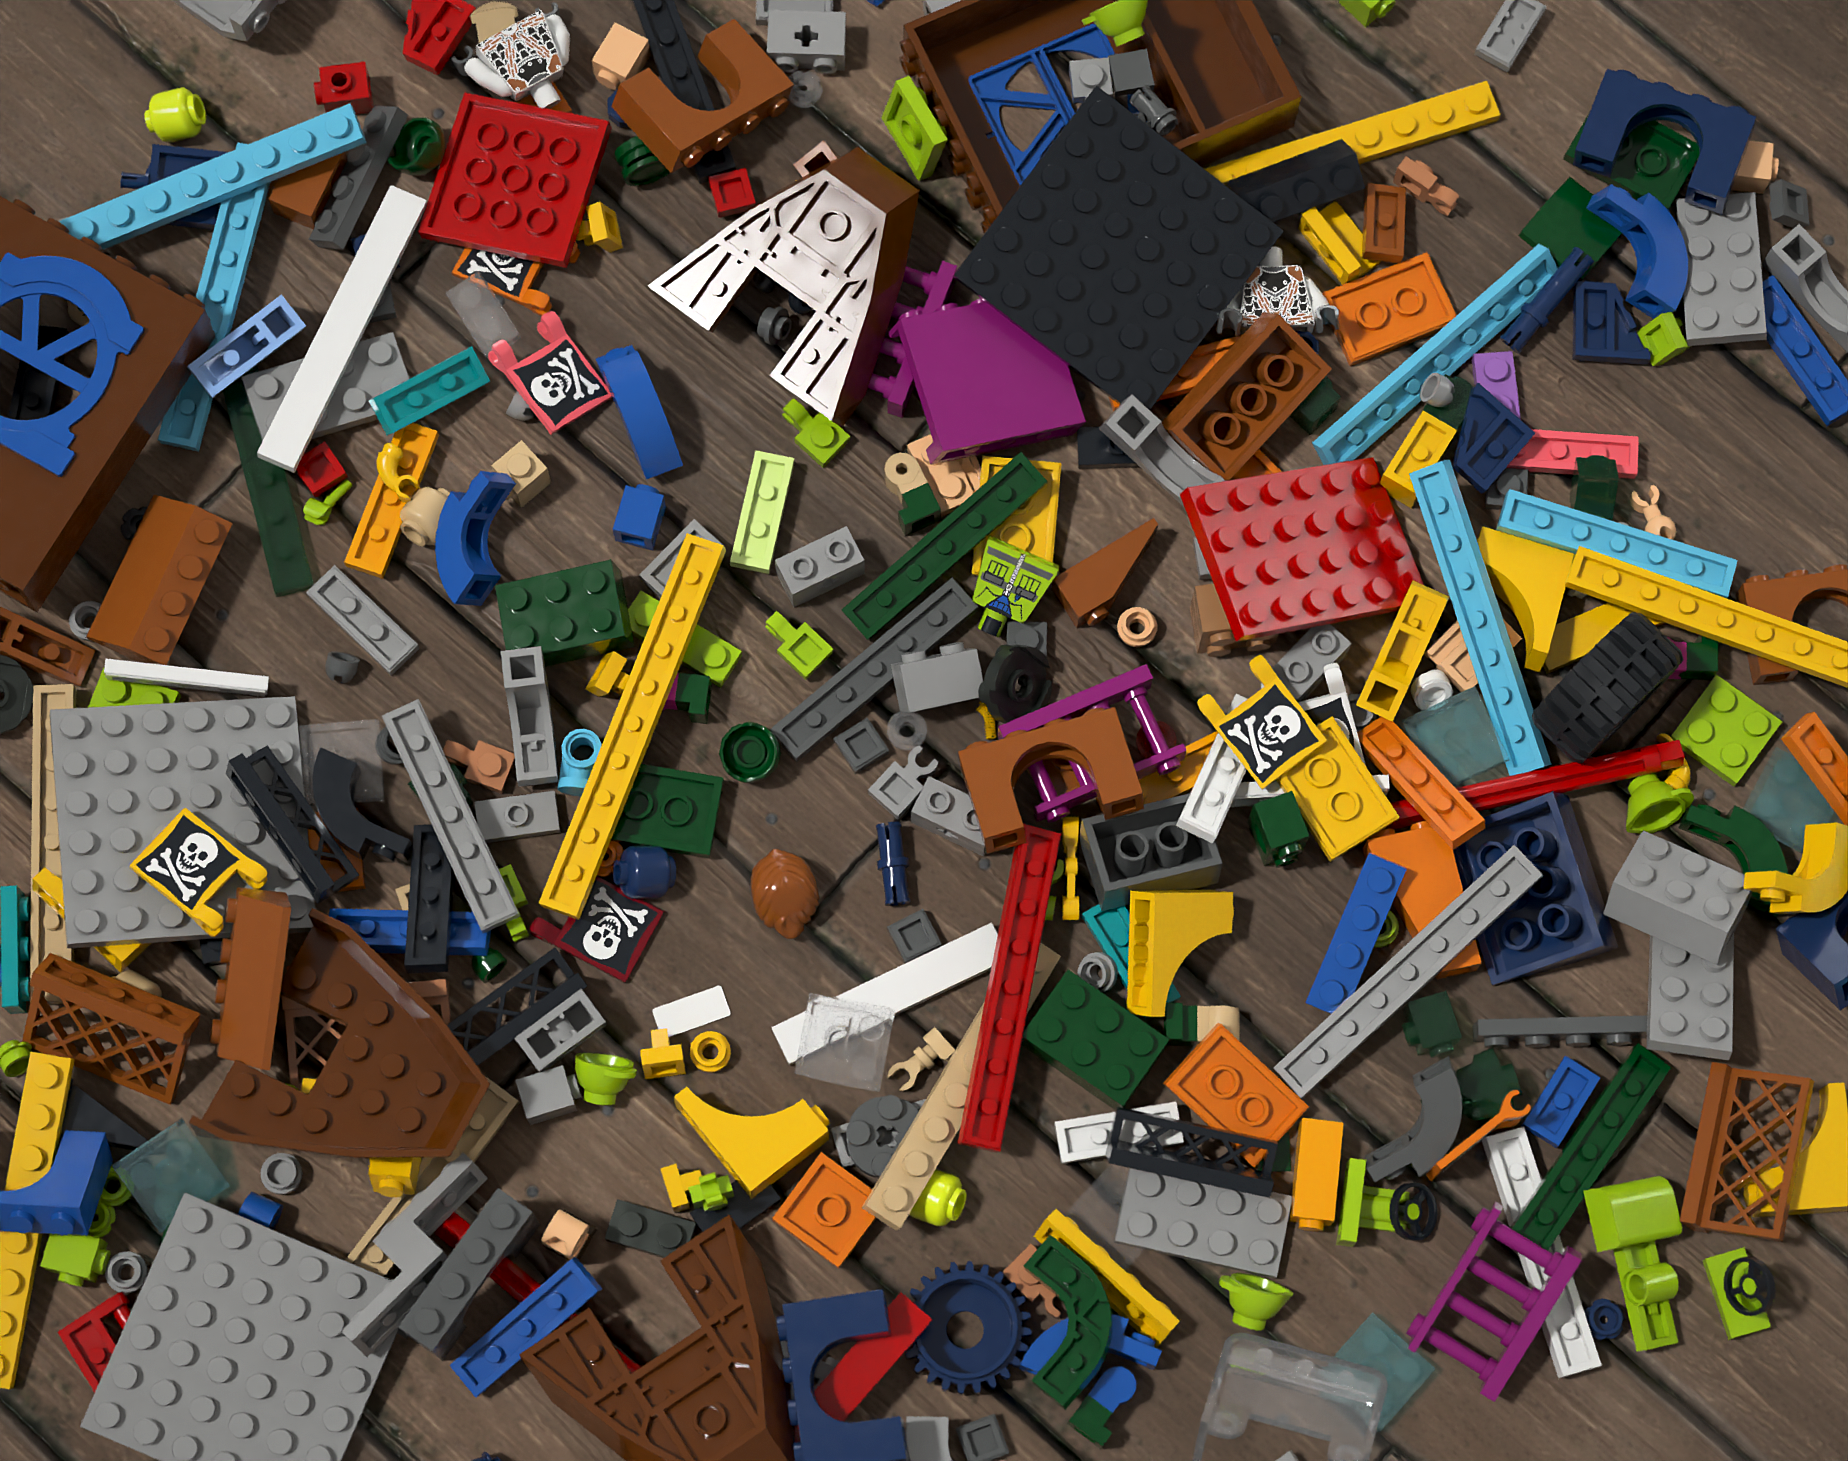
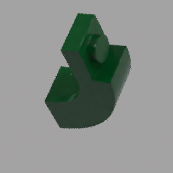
[1678,804,1788,917]

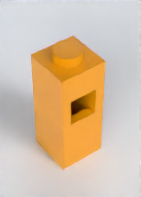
[1289,1118,1344,1232]

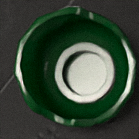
[387,118,445,176]
[719,722,781,783]

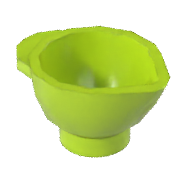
[1082,0,1148,46]
[1626,773,1694,834]
[575,1053,637,1105]
[1219,1273,1294,1330]

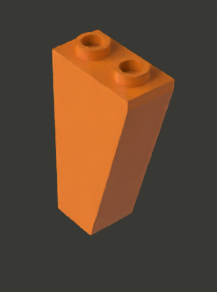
[1363,821,1482,979]

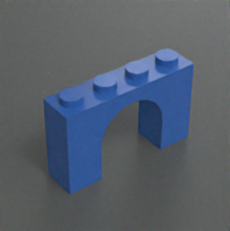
[0,1130,113,1235]

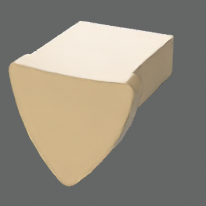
[470,1,518,43]

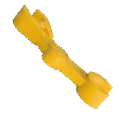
[1062,817,1079,920]

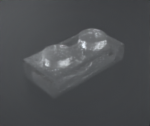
[446,271,521,358]

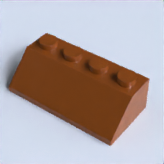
[1162,312,1332,481]
[86,495,233,665]
[209,887,291,1070]

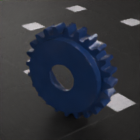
[905,1261,1031,1395]

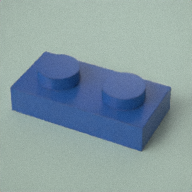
[1521,1056,1601,1148]

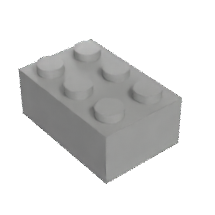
[1603,830,1752,964]

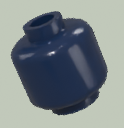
[613,846,676,899]

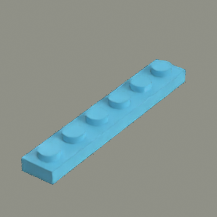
[1496,489,1738,598]

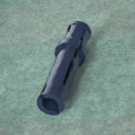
[1500,247,1594,354]

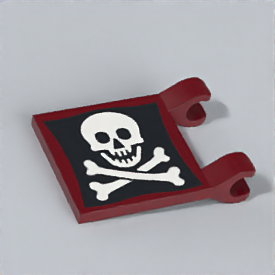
[530,876,664,983]

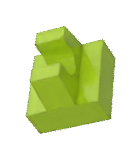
[1637,312,1691,366]

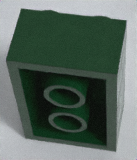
[495,559,635,667]
[1021,969,1170,1111]

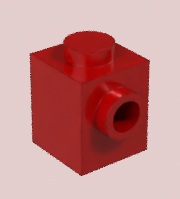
[314,61,373,115]

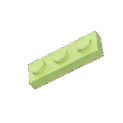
[730,450,795,574]

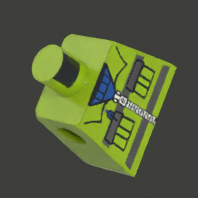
[972,535,1059,637]

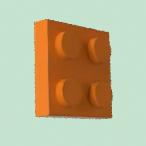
[772,1152,876,1269]

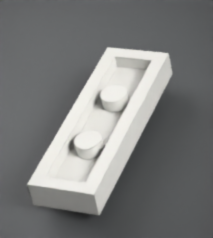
[1054,1102,1184,1164]

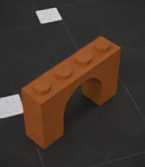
[611,19,794,173]
[1735,564,1848,685]
[958,707,1144,854]

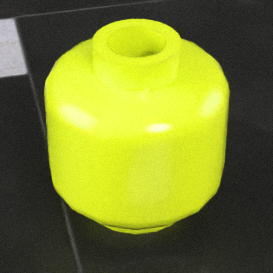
[145,87,206,143]
[909,1169,966,1226]

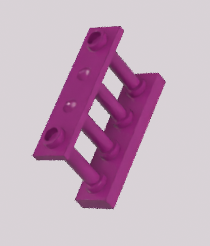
[868,261,957,418]
[998,664,1187,823]
[1406,1201,1582,1402]

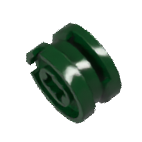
[614,136,670,186]

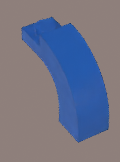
[1587,184,1688,319]
[596,345,683,480]

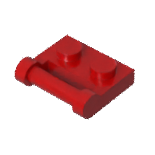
[57,1292,131,1392]

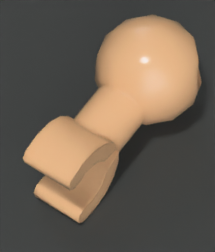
[1630,485,1676,540]

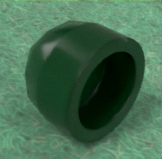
[471,948,507,983]

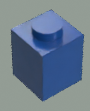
[613,484,666,551]

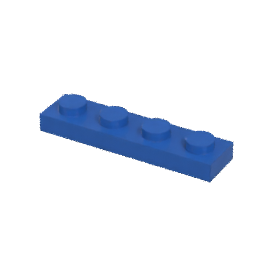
[1763,275,1848,426]
[1305,852,1407,1014]
[329,908,491,956]
[449,1257,602,1398]

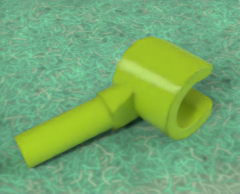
[303,479,352,525]

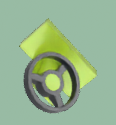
[1336,1158,1437,1247]
[1702,1247,1776,1340]

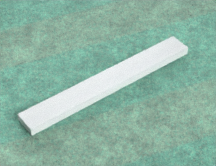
[257,185,427,473]

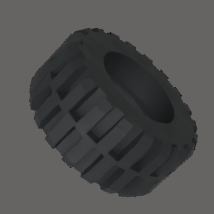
[1532,612,1683,763]

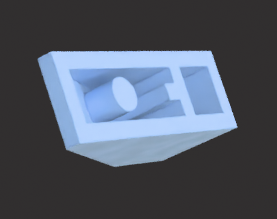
[187,294,306,398]

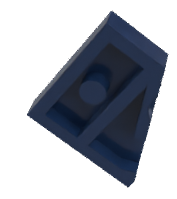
[1572,281,1651,365]
[1452,383,1535,494]

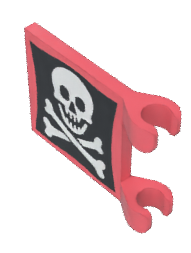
[488,311,612,435]

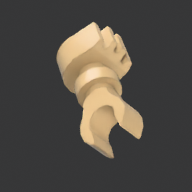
[888,1027,955,1092]

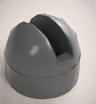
[325,651,360,684]

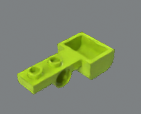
[1583,1176,1682,1352]

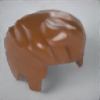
[750,849,819,939]

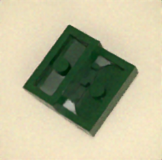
[1518,177,1624,281]

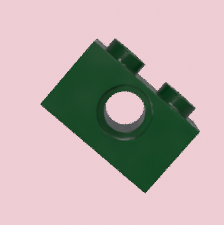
[1247,791,1309,868]

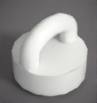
[1411,669,1453,711]

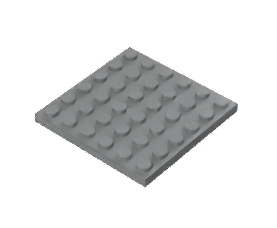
[50,696,315,949]
[80,1192,399,1461]

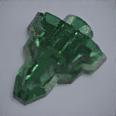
[1420,1047,1522,1122]

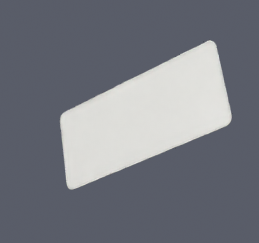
[652,986,731,1037]

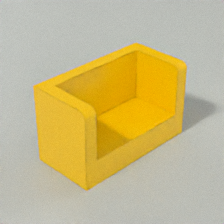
[1380,410,1457,509]

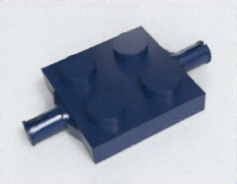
[120,144,228,230]

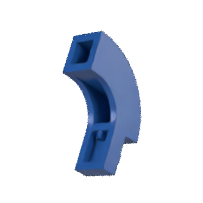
[435,471,516,606]
[1019,1314,1162,1375]

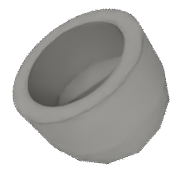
[1420,372,1455,407]
[506,391,535,421]

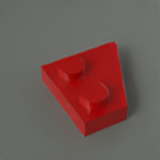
[403,0,476,76]

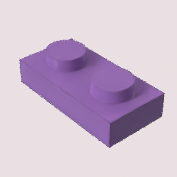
[1471,351,1521,420]

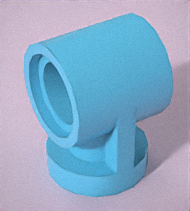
[557,729,602,796]

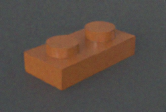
[1362,183,1406,263]

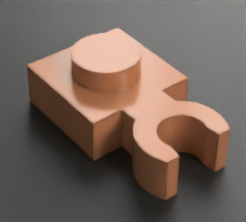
[1393,156,1459,216]
[1003,1244,1061,1319]

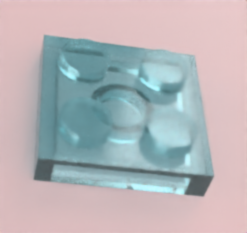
[1402,686,1510,786]
[1742,747,1834,854]
[113,1118,230,1233]
[1317,1312,1435,1432]

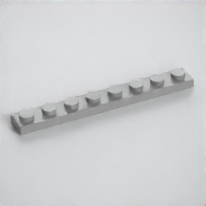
[1273,845,1543,1099]

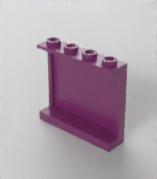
[889,298,1086,465]

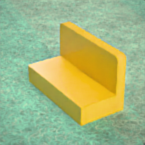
[1298,202,1381,285]

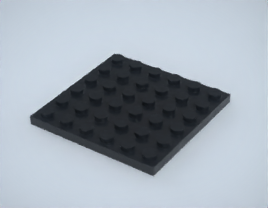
[952,85,1283,410]

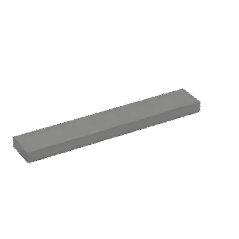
[382,699,520,933]

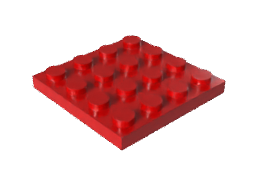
[418,92,612,268]

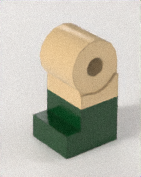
[884,453,941,536]
[1164,1002,1240,1046]

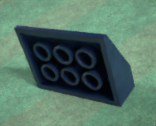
[1453,792,1619,986]

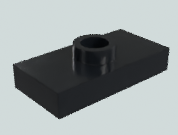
[1076,427,1140,469]

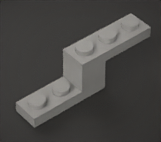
[341,1153,488,1357]

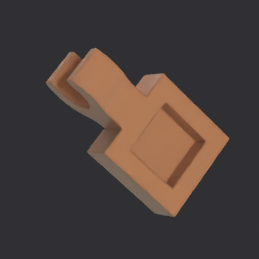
[443,740,515,794]

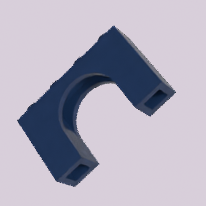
[1573,68,1757,214]
[1776,891,1848,1010]
[777,1289,909,1461]

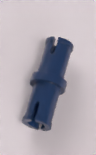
[876,822,911,906]

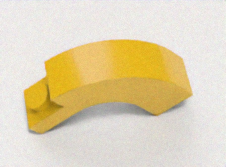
[1356,581,1449,722]
[1743,822,1848,914]

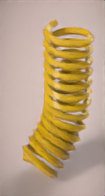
[976,701,997,740]

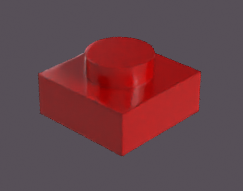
[708,168,756,218]
[296,441,348,498]

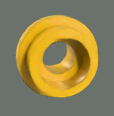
[690,1031,731,1073]

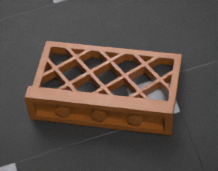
[22,953,201,1105]
[1680,1062,1814,1242]

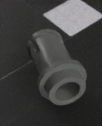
[1130,85,1178,136]

